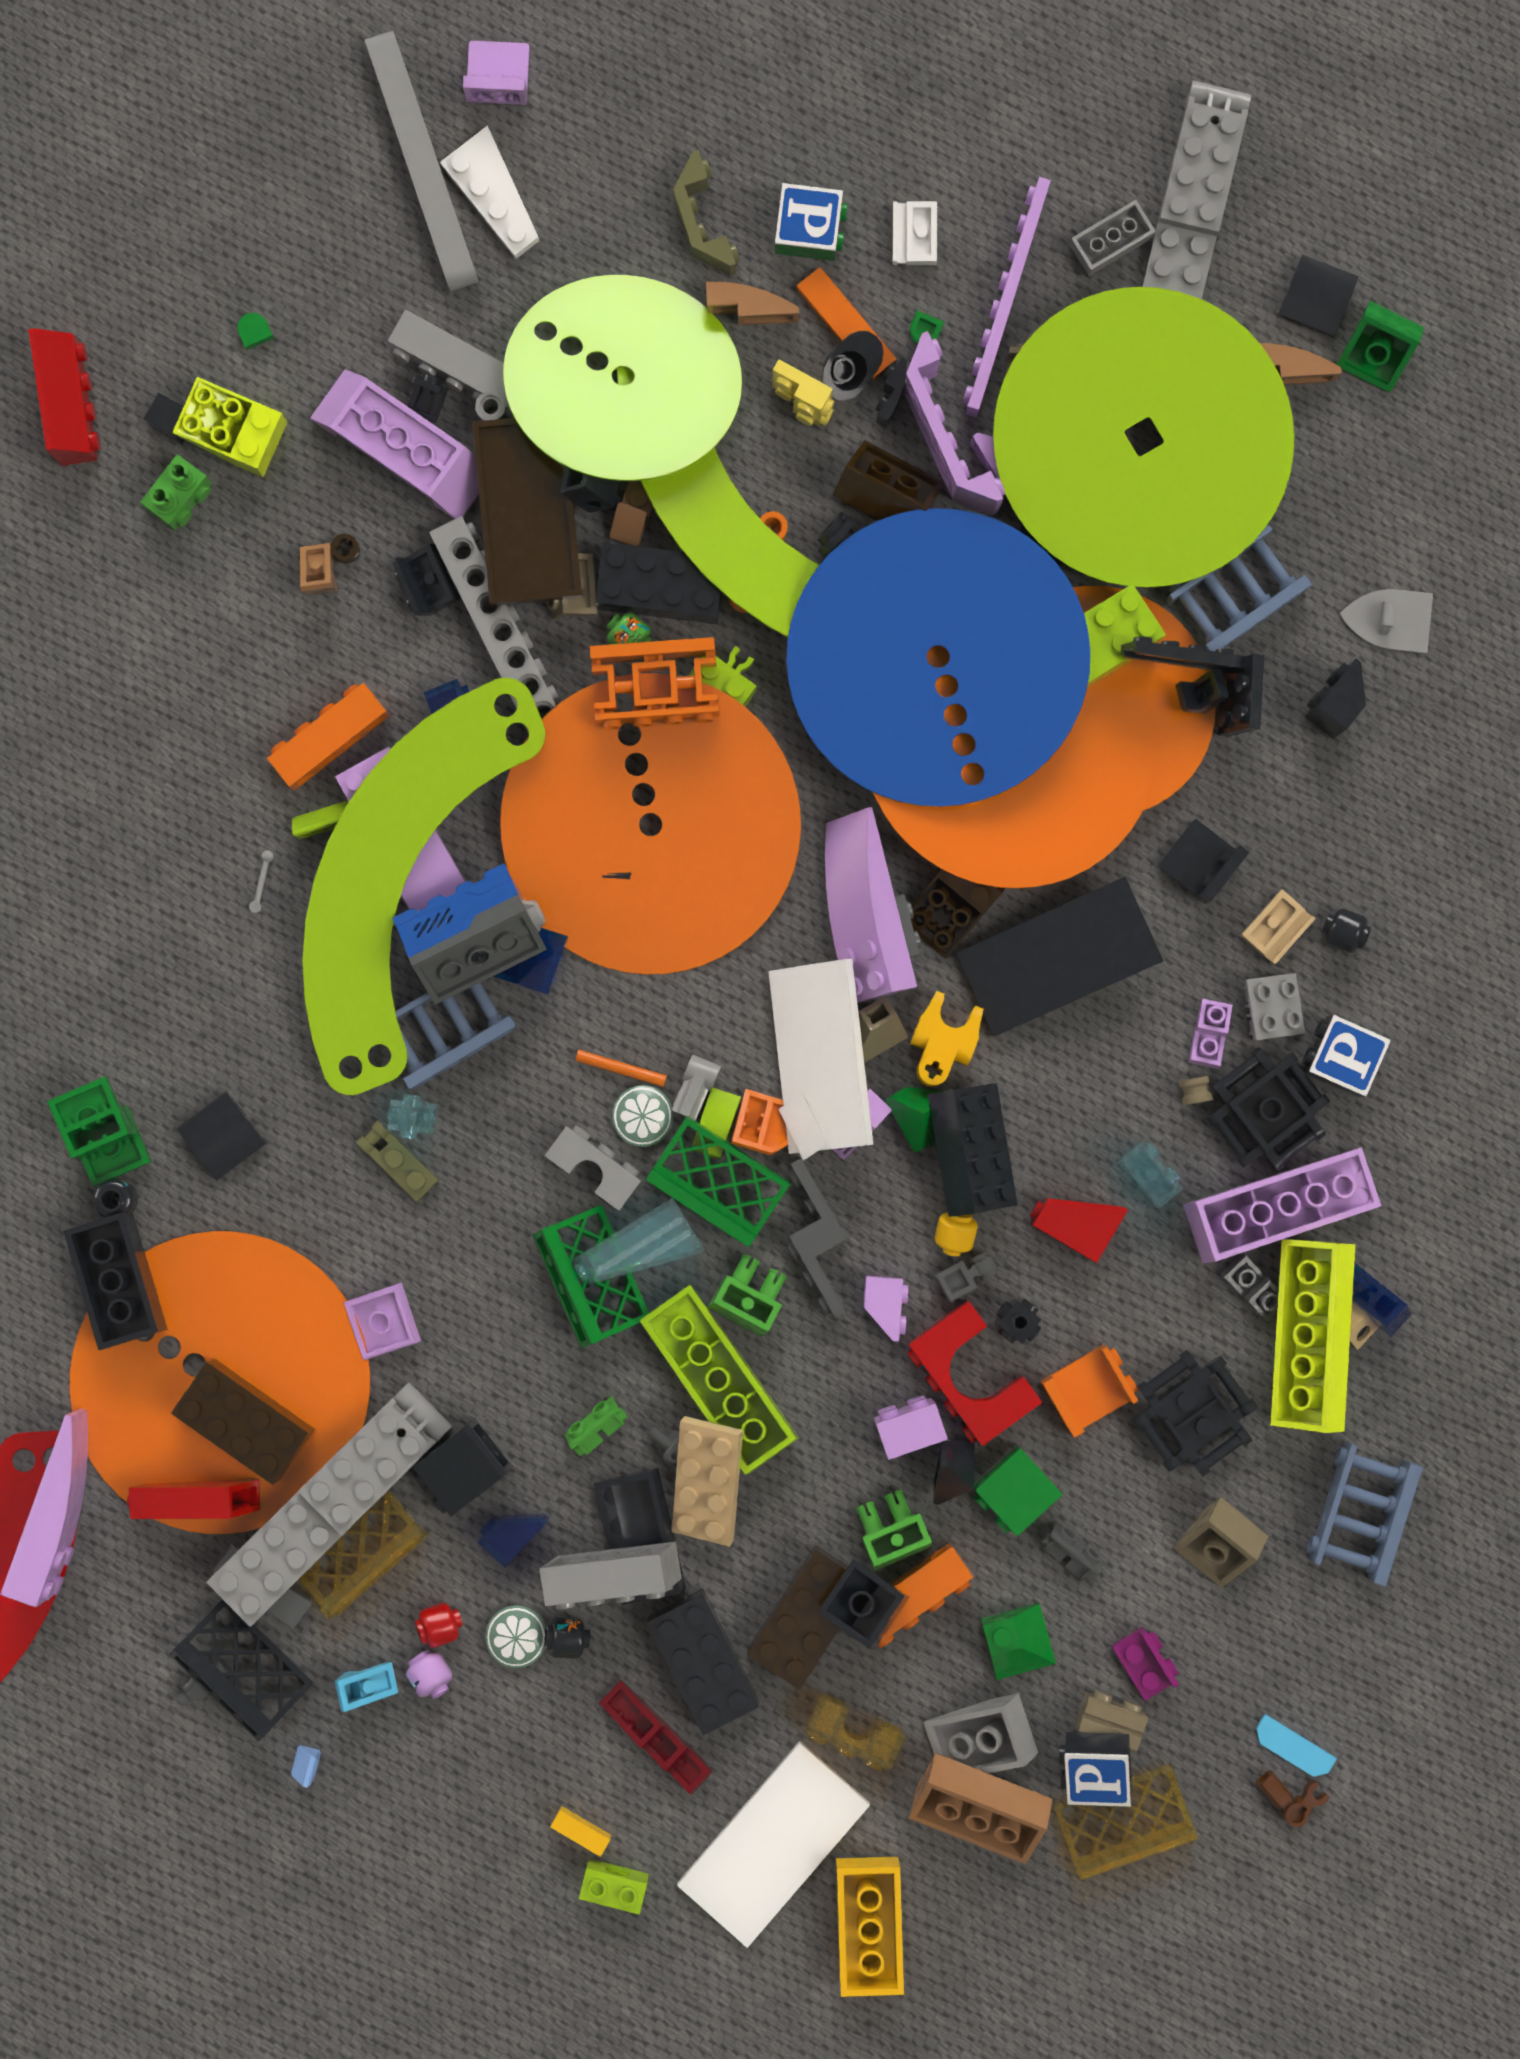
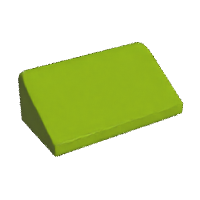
[292,801,349,840]

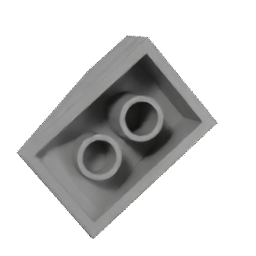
[923,1693,1038,1773]

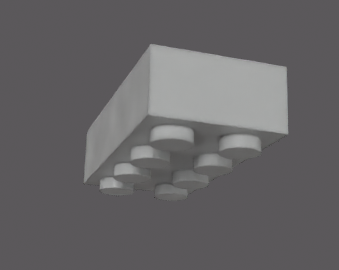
[1069,200,1156,276]

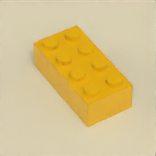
[836,1857,904,1997]

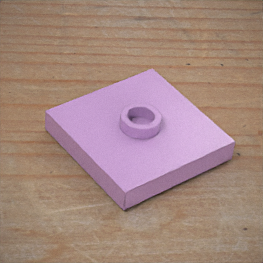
[343,1283,421,1360]

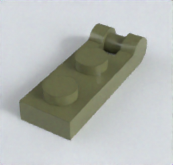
[356,1120,439,1202]

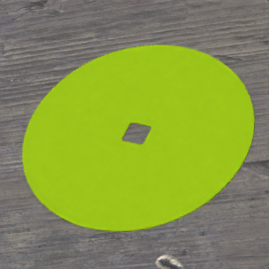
[993,287,1294,588]

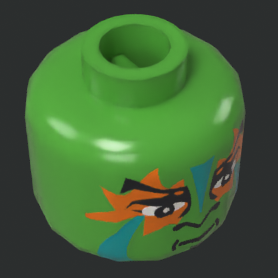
[606,612,652,645]

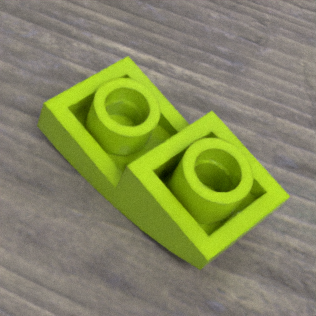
[692,1087,741,1160]

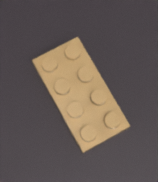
[672,1416,743,1547]

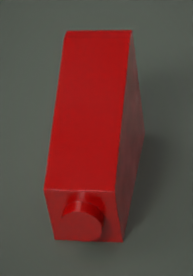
[1029,1198,1128,1263]

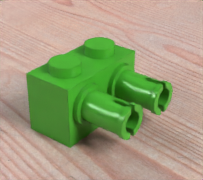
[140,454,212,531]
[708,1254,787,1337]
[855,1489,932,1571]

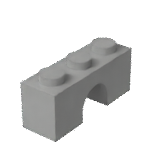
[544,1125,642,1211]

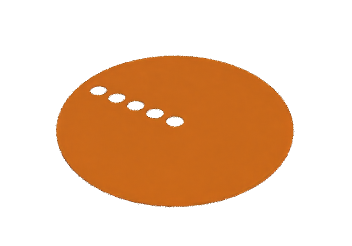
[873,646,1158,889]
[500,673,801,974]
[69,1231,370,1534]

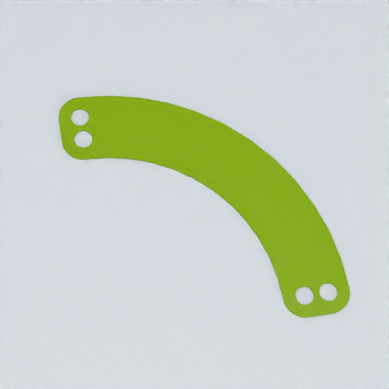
[617,367,819,637]
[302,677,545,1095]

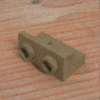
[547,553,597,619]

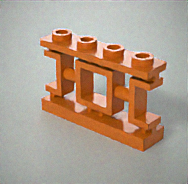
[590,637,720,729]

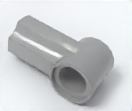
[672,1054,721,1120]

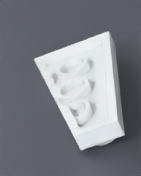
[440,126,539,259]

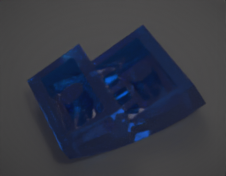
[492,928,569,995]

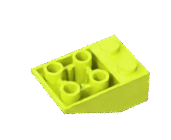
[172,377,287,477]

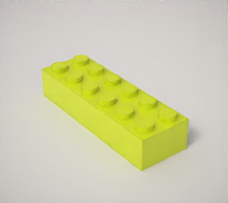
[1270,1239,1355,1433]

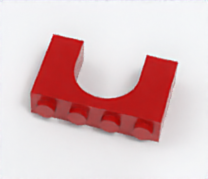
[907,1300,1042,1446]

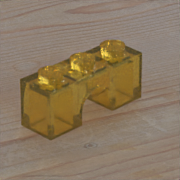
[805,1691,906,1771]

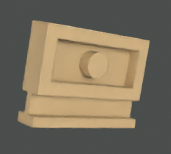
[1240,889,1316,965]

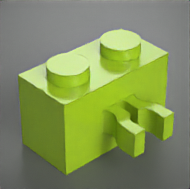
[689,646,757,707]

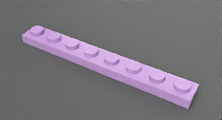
[962,177,1051,418]

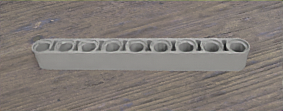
[364,30,479,292]

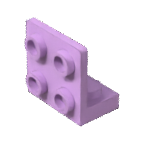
[463,41,530,105]

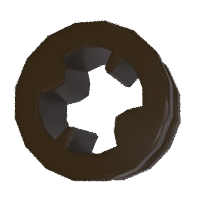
[331,534,360,564]

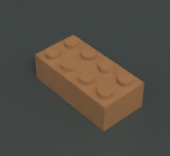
[909,1753,1053,1864]

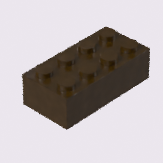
[171,1359,315,1485]
[747,1545,848,1690]

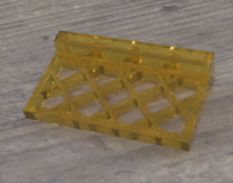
[299,1490,429,1619]
[1053,1764,1198,1880]

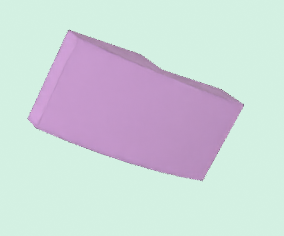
[1188,999,1233,1069]

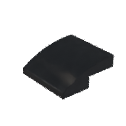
[1278,254,1359,336]
[177,1091,266,1181]

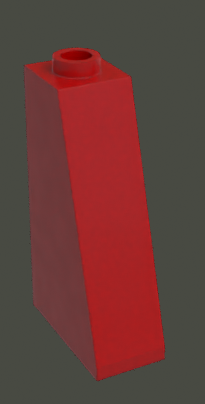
[127,1479,261,1519]

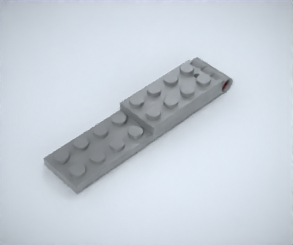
[1142,80,1251,299]
[206,1382,452,1627]

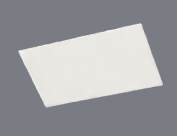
[779,1093,828,1161]

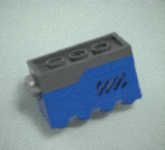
[393,863,547,1005]

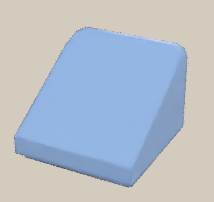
[291,1745,321,1788]

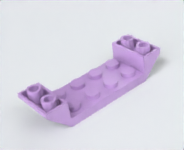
[903,331,1005,516]
[310,369,479,519]

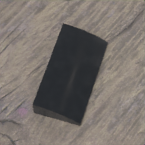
[594,1468,686,1605]

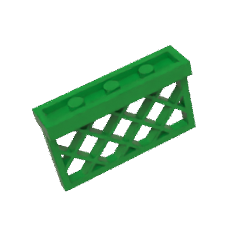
[645,1116,791,1247]
[532,1205,649,1349]

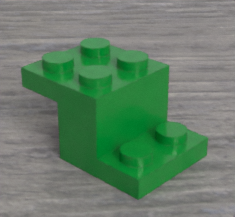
[47,1076,152,1187]

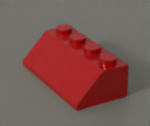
[28,328,101,466]

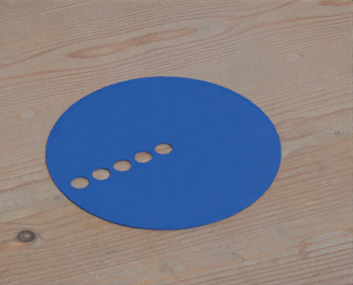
[787,508,1090,807]

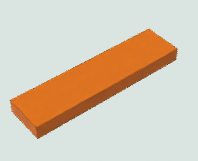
[796,267,897,381]

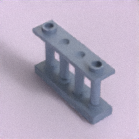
[1165,525,1312,652]
[395,983,519,1090]
[1306,1441,1423,1586]

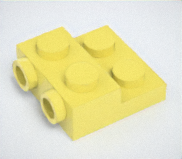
[772,359,835,426]

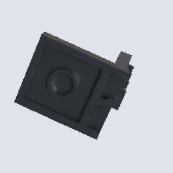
[1121,637,1265,737]

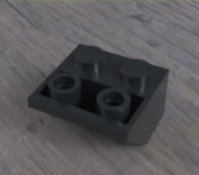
[1305,658,1366,739]

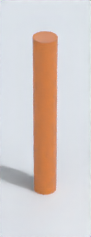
[575,1050,667,1087]

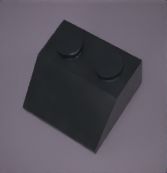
[818,1559,910,1650]

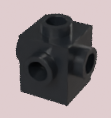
[995,1298,1042,1344]

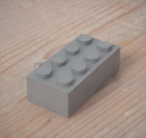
[539,1542,682,1610]

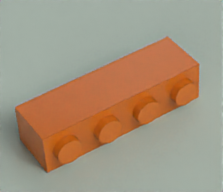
[267,682,390,791]
[878,1542,974,1648]

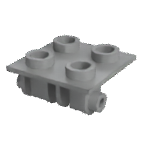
[1242,973,1305,1041]

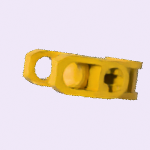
[910,991,984,1087]

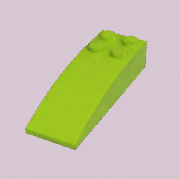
[1084,584,1166,688]
[639,1285,799,1475]

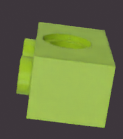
[579,1858,649,1915]

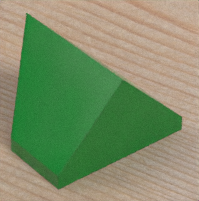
[885,1087,943,1153]

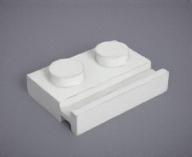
[893,201,937,265]

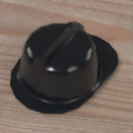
[822,331,884,401]

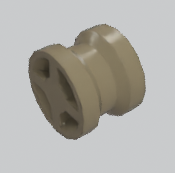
[1178,1076,1213,1105]

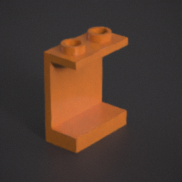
[1040,1344,1139,1438]

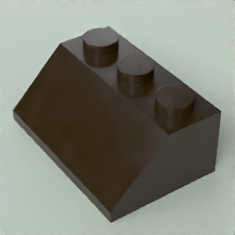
[833,440,944,521]

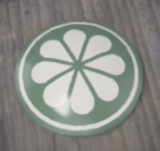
[612,1085,673,1147]
[485,1605,546,1668]

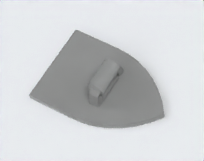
[1339,589,1433,654]

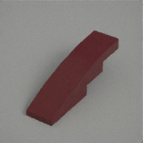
[599,1680,714,1794]

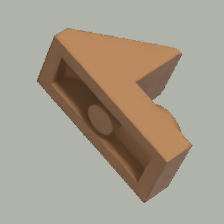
[609,481,653,546]
[300,543,337,595]

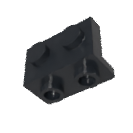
[392,544,459,616]

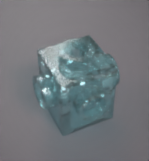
[387,1094,437,1139]

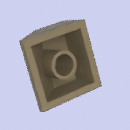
[1174,1496,1269,1588]

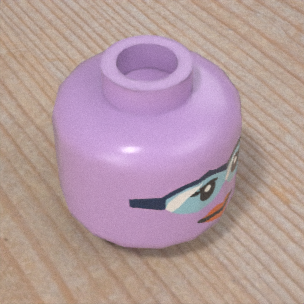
[406,1650,453,1699]

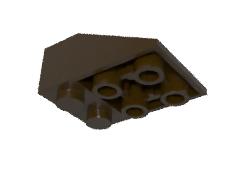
[911,869,1006,959]

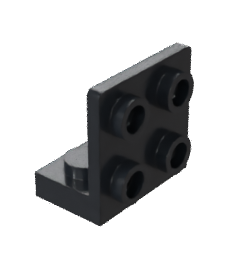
[1158,819,1250,904]

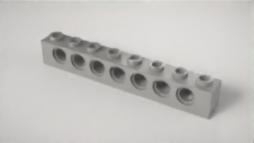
[429,516,560,733]

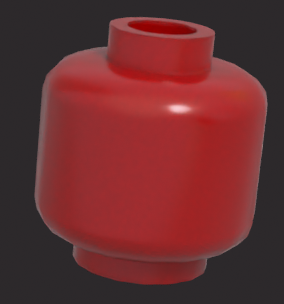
[414,1602,463,1649]

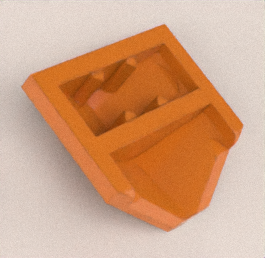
[731,1089,788,1156]

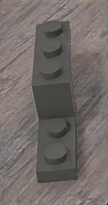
[787,1158,847,1318]

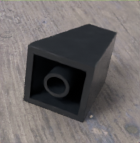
[413,1418,513,1516]

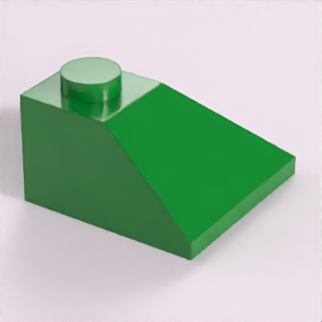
[980,1603,1056,1680]

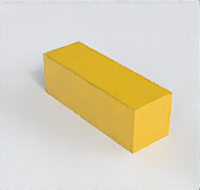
[550,1806,611,1857]

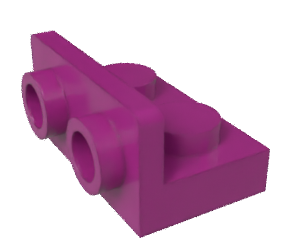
[1111,1626,1179,1701]

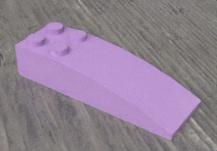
[335,747,466,911]
[825,807,917,1003]
[1183,1147,1381,1264]
[0,1408,88,1607]

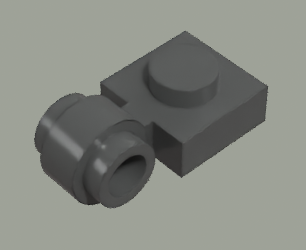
[936,1251,997,1302]

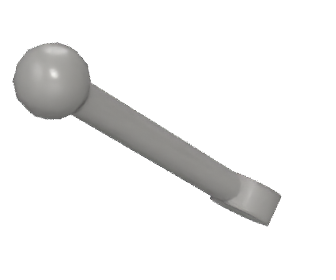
[249,850,273,913]

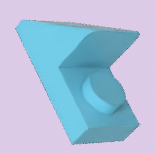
[335,1662,398,1712]

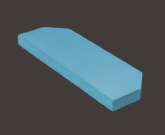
[1256,1713,1337,1777]

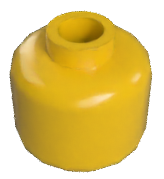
[935,1212,978,1256]

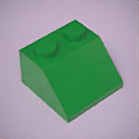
[1337,301,1424,393]

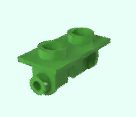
[564,1396,628,1456]

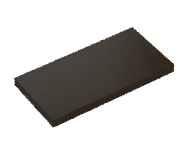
[472,418,583,606]

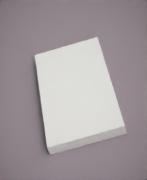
[768,959,873,1154]
[677,1741,870,1948]

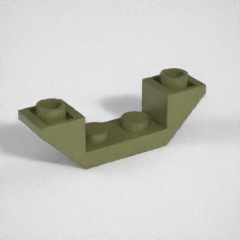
[673,150,740,275]

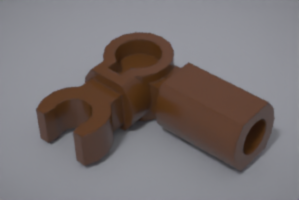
[1256,1770,1330,1828]

